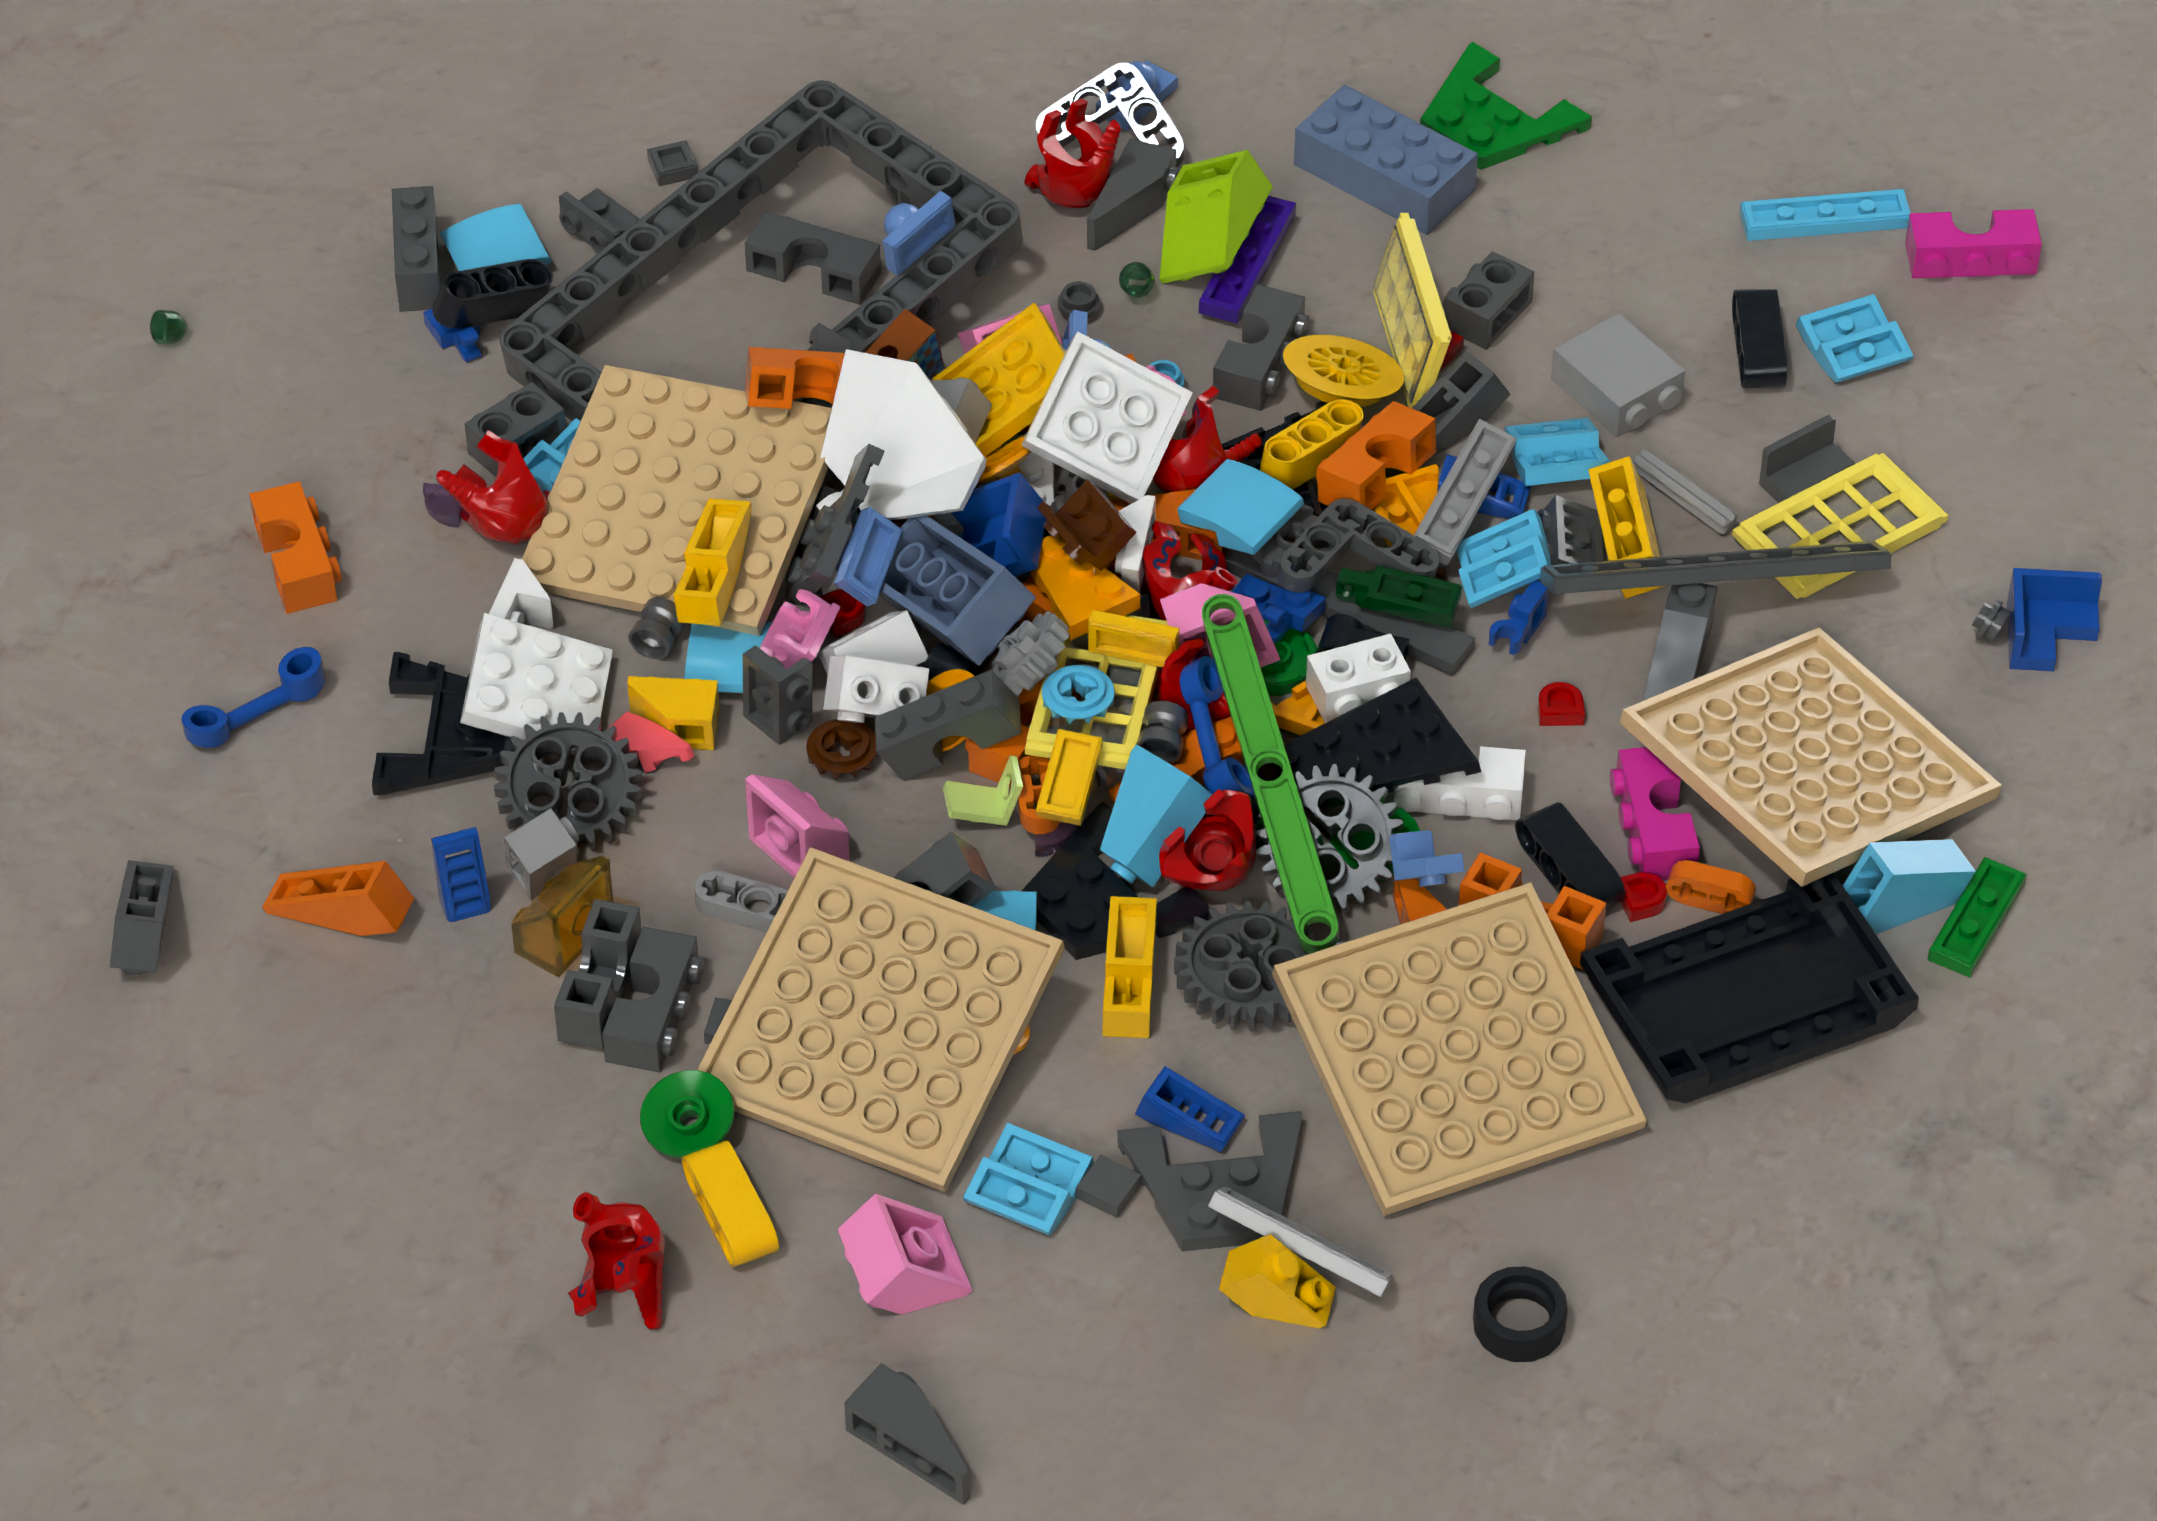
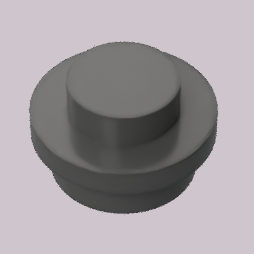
[1058,281,1100,319]
[1972,599,2011,642]

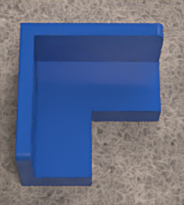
[951,472,1046,577]
[2007,568,2102,671]

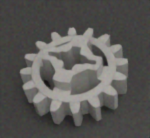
[990,611,1070,697]

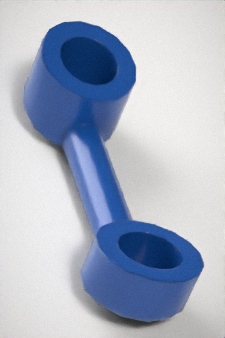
[181,647,325,748]
[1179,656,1254,797]

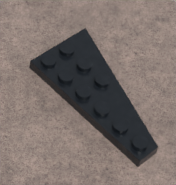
[1202,677,1481,823]

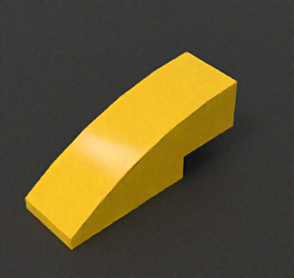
[673,498,752,626]
[1102,896,1157,1038]

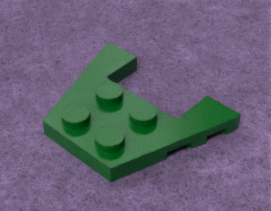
[1420,42,1592,170]

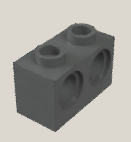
[1442,251,1535,350]
[464,382,566,477]

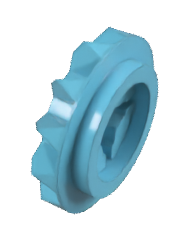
[1042,665,1114,725]

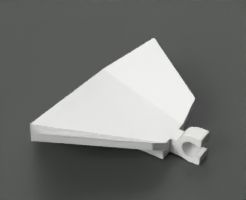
[816,349,987,520]

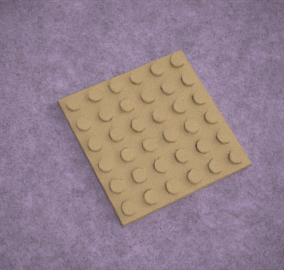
[522,365,832,636]
[1620,627,2002,887]
[697,847,1065,1193]
[1272,883,1647,1216]

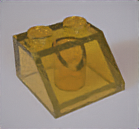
[511,856,614,978]

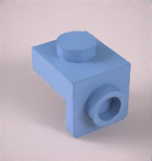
[1389,830,1465,887]

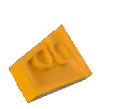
[1029,535,1141,641]

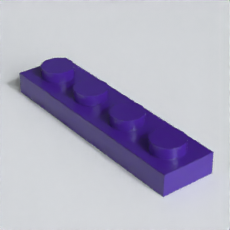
[1198,195,1296,324]

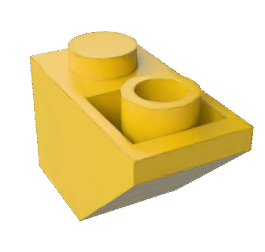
[627,676,720,750]
[1219,1234,1336,1329]

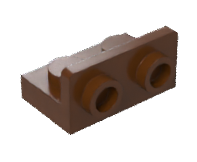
[1037,479,1137,571]

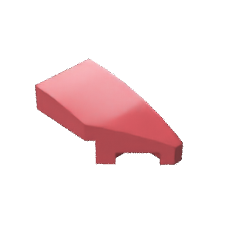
[607,712,695,773]

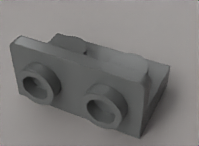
[559,188,640,254]
[1537,495,1604,582]
[742,645,812,745]

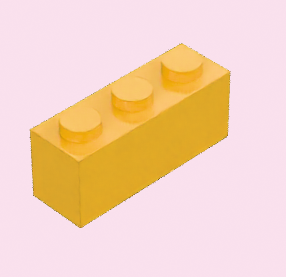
[1588,456,1664,599]

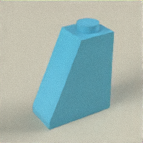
[1100,744,1213,887]
[1843,839,1976,934]

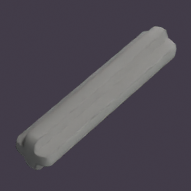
[1633,449,1738,535]

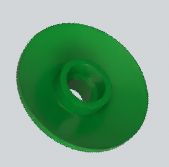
[640,1070,734,1158]

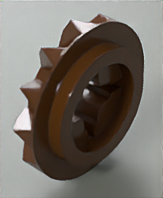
[806,719,878,780]

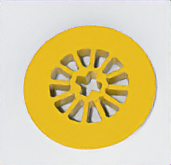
[1283,335,1404,407]

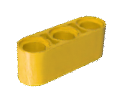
[1260,399,1364,490]
[681,1140,779,1268]

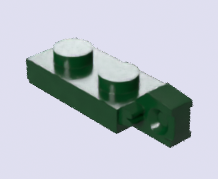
[1335,565,1463,628]

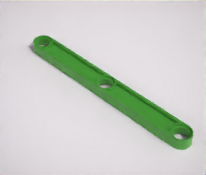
[1202,594,1340,954]

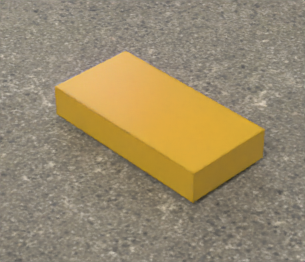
[1088,610,1180,667]
[1036,729,1103,826]

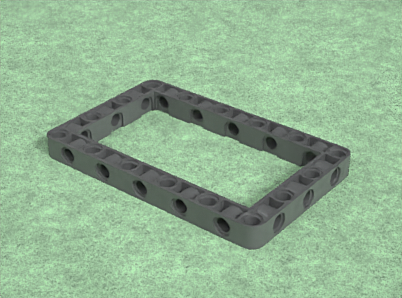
[499,80,1023,421]

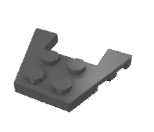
[785,444,885,605]
[1117,1111,1302,1252]

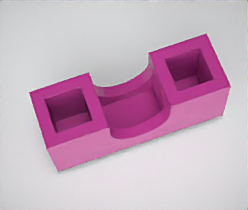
[1905,209,2042,278]
[1610,747,1700,880]

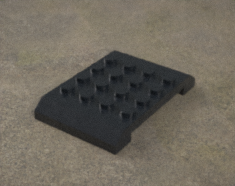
[1580,872,1919,1103]

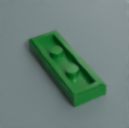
[1927,857,2027,978]

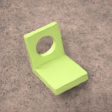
[943,755,1023,826]

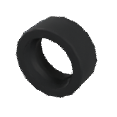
[1473,1266,1567,1362]

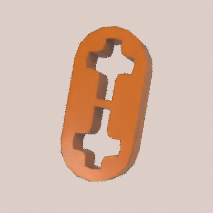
[1017,755,1060,835]
[1666,860,1756,914]

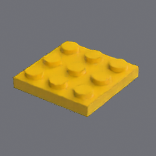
[932,302,1066,457]

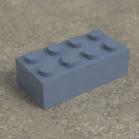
[1294,84,1478,235]
[880,516,1037,666]

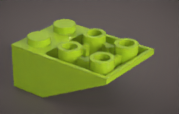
[1159,149,1273,284]

